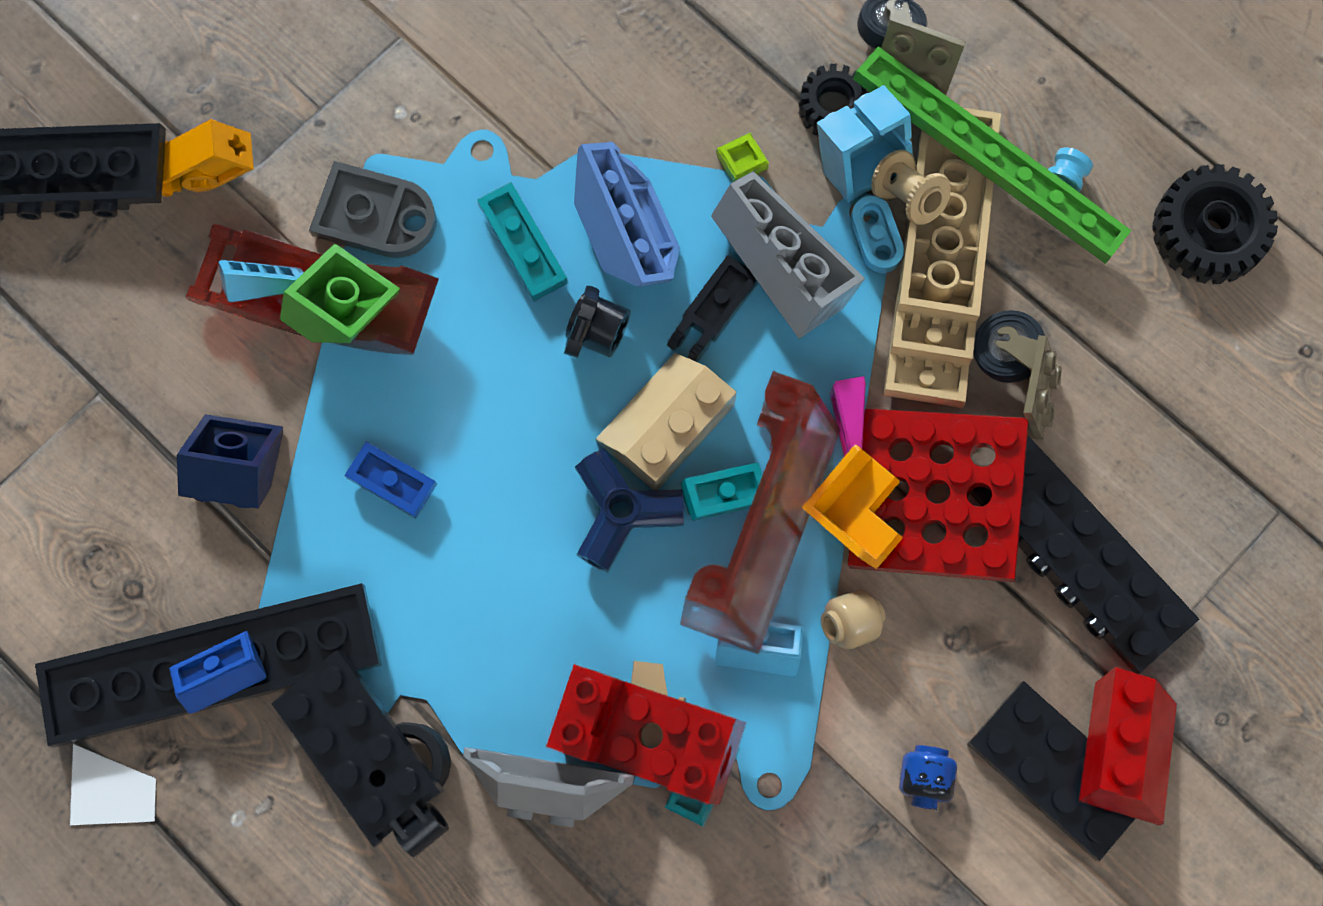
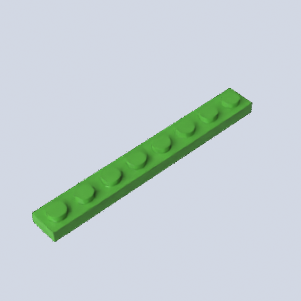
[853,47,1132,264]

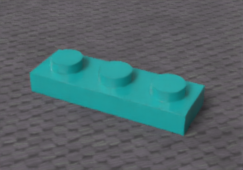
[477,182,568,301]

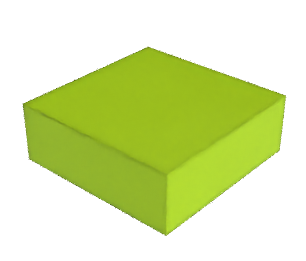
[716,133,769,182]

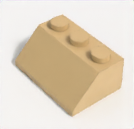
[595,353,737,490]

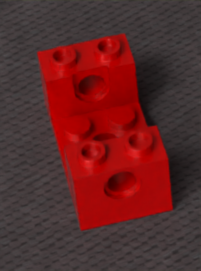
[546,664,746,805]

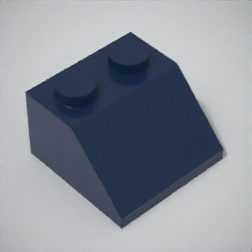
[177,414,283,509]

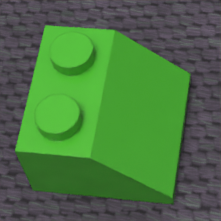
[280,244,400,343]

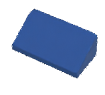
[169,631,266,714]

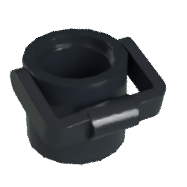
[563,286,631,358]

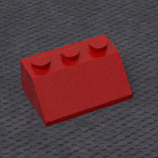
[1079,667,1177,826]

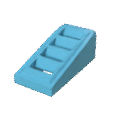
[218,260,303,302]

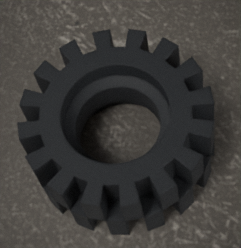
[798,63,870,137]

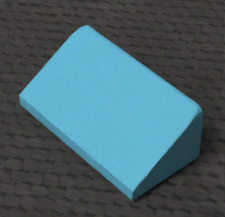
[715,614,804,677]

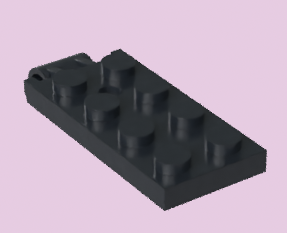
[271,650,449,858]

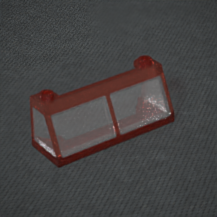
[680,371,841,654]

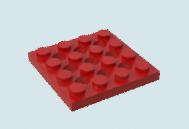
[848,408,1029,582]

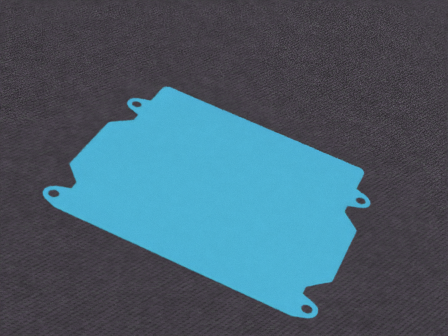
[258,130,889,811]

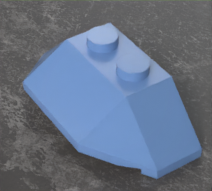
[574,142,680,287]

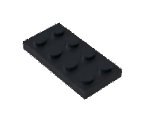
[967,681,1136,861]

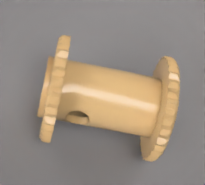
[871,150,951,225]

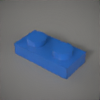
[344,441,437,519]

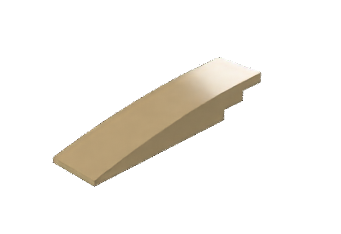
[883,107,1001,408]

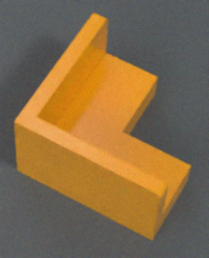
[802,445,903,569]

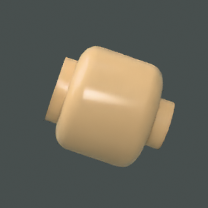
[821,590,885,650]

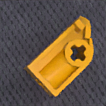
[162,119,254,197]

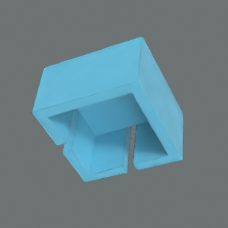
[817,85,913,202]

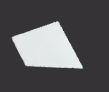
[70,744,156,825]

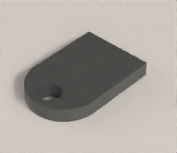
[309,161,436,258]

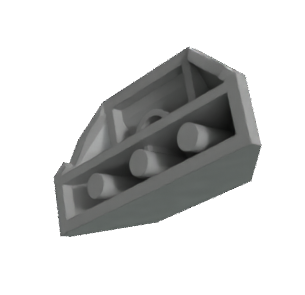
[463,747,635,827]

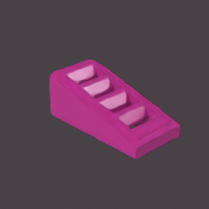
[830,376,866,457]

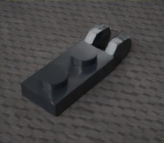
[666,255,758,362]

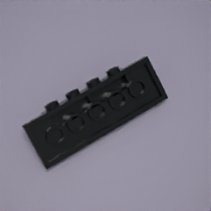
[0,123,166,221]
[970,437,1200,674]

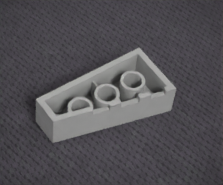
[711,171,865,339]

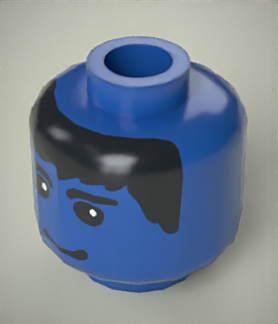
[899,745,957,810]

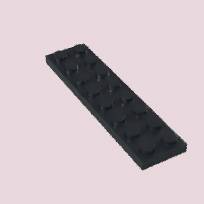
[35,583,382,747]

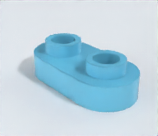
[851,196,904,273]

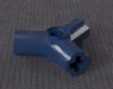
[575,449,684,572]

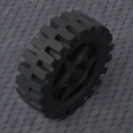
[1152,164,1278,284]

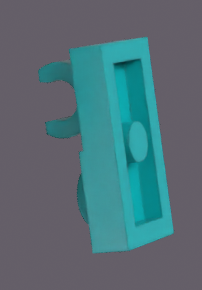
[680,462,771,521]

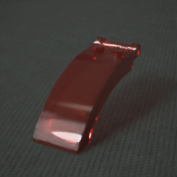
[185,224,439,355]

